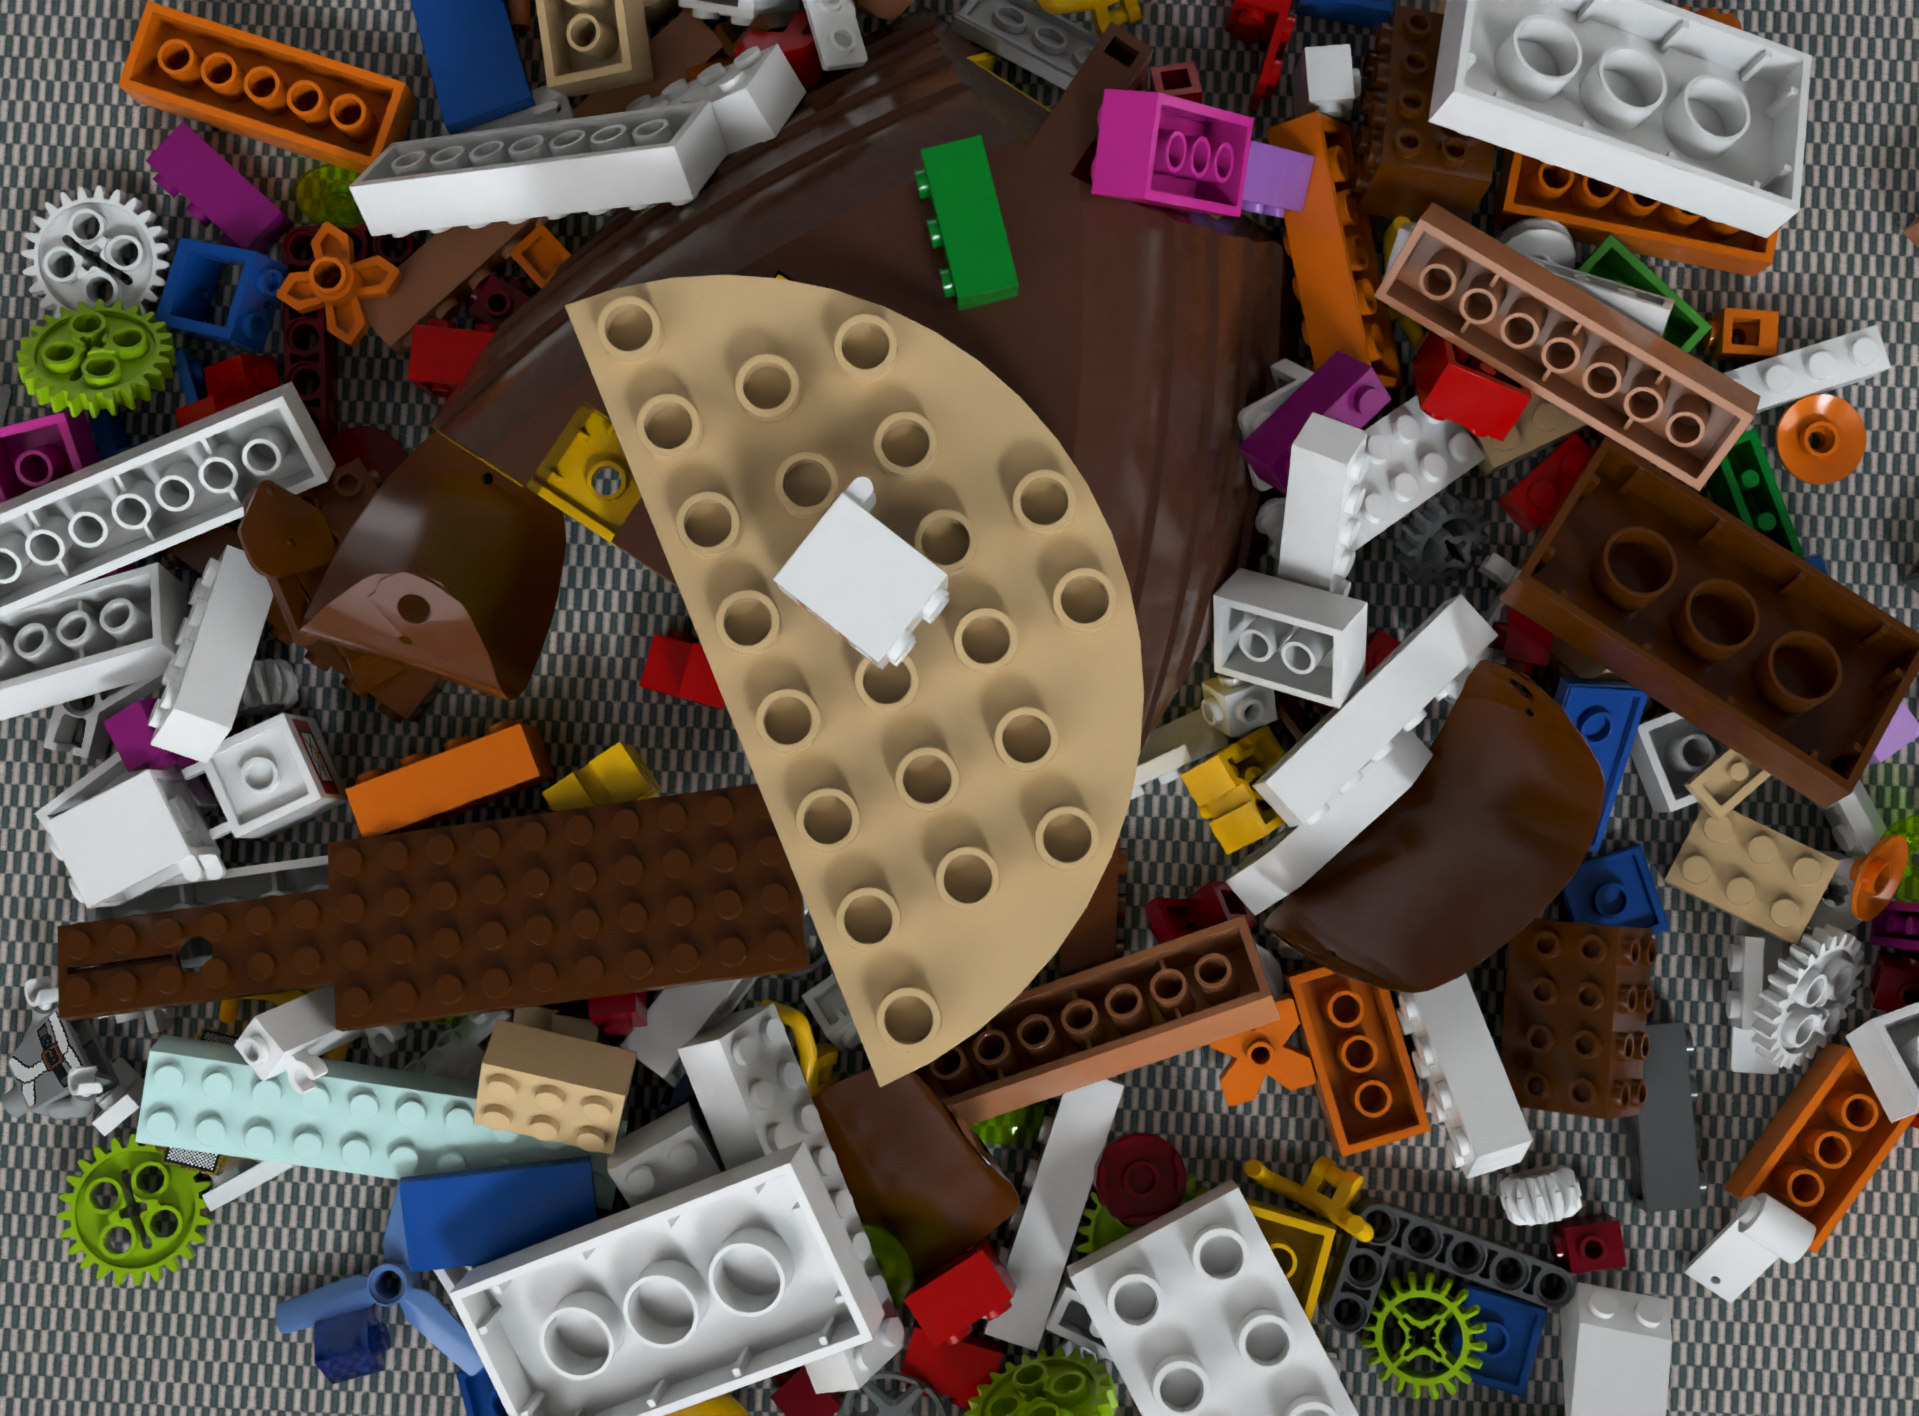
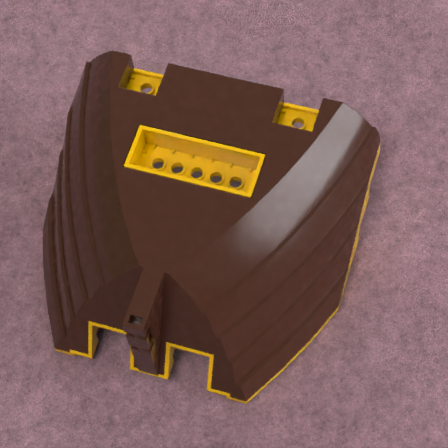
[429,7,1299,753]

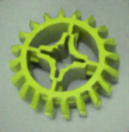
[1361,1271,1487,1400]

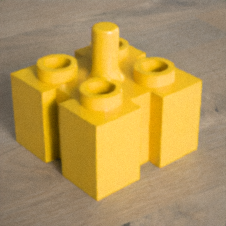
[1180,724,1285,855]
[542,742,662,811]

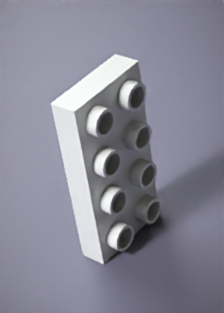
[1428,0,1812,238]
[449,1141,885,1416]
[1067,1179,1359,1416]

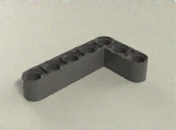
[1320,1196,1575,1334]

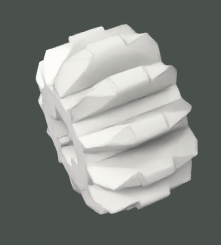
[235,658,299,718]
[1500,1165,1582,1226]

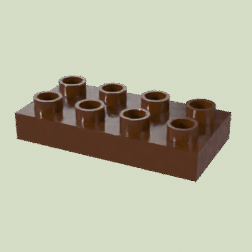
[1498,436,1919,809]

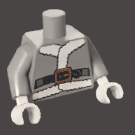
[1,976,120,1120]

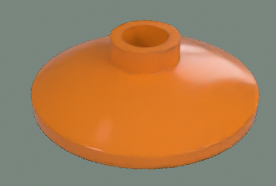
[1775,394,1866,485]
[1849,834,1908,921]

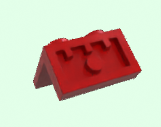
[1225,0,1296,111]

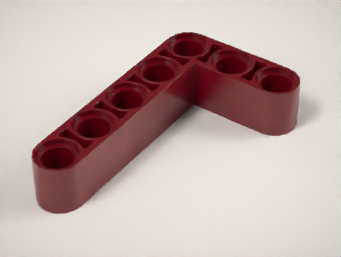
[282,224,421,446]

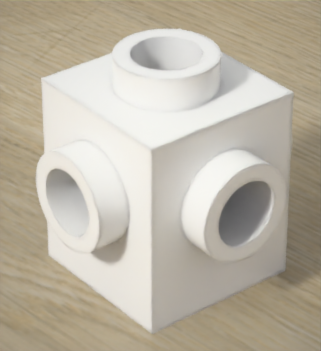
[1201,673,1278,738]

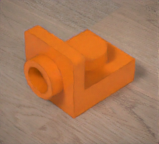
[508,223,571,289]

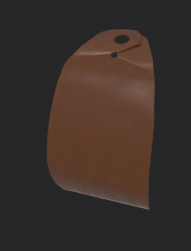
[298,431,566,701]
[1263,659,1605,993]
[812,1068,1020,1296]

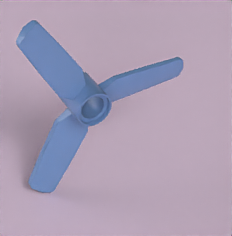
[276,1180,484,1376]

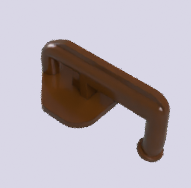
[238,480,335,647]

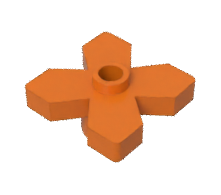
[276,222,404,348]
[1209,993,1316,1106]

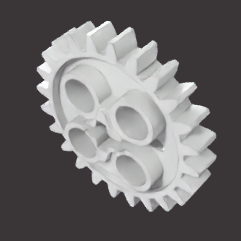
[21,185,174,319]
[1751,924,1864,1069]

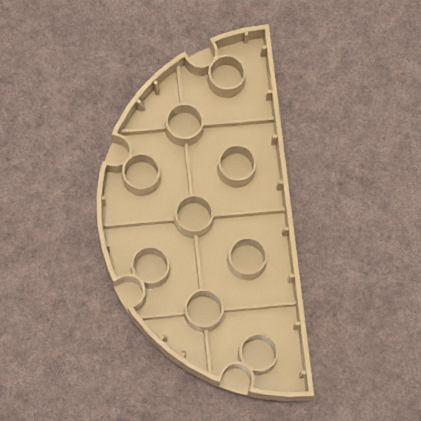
[565,275,1144,1087]

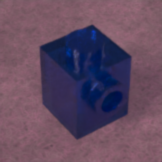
[314,1307,391,1384]

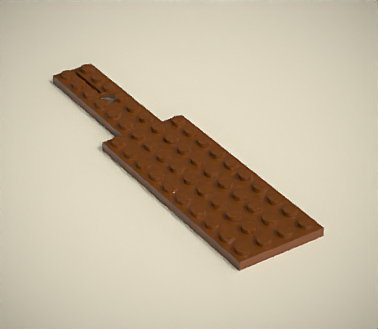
[57,783,810,1032]

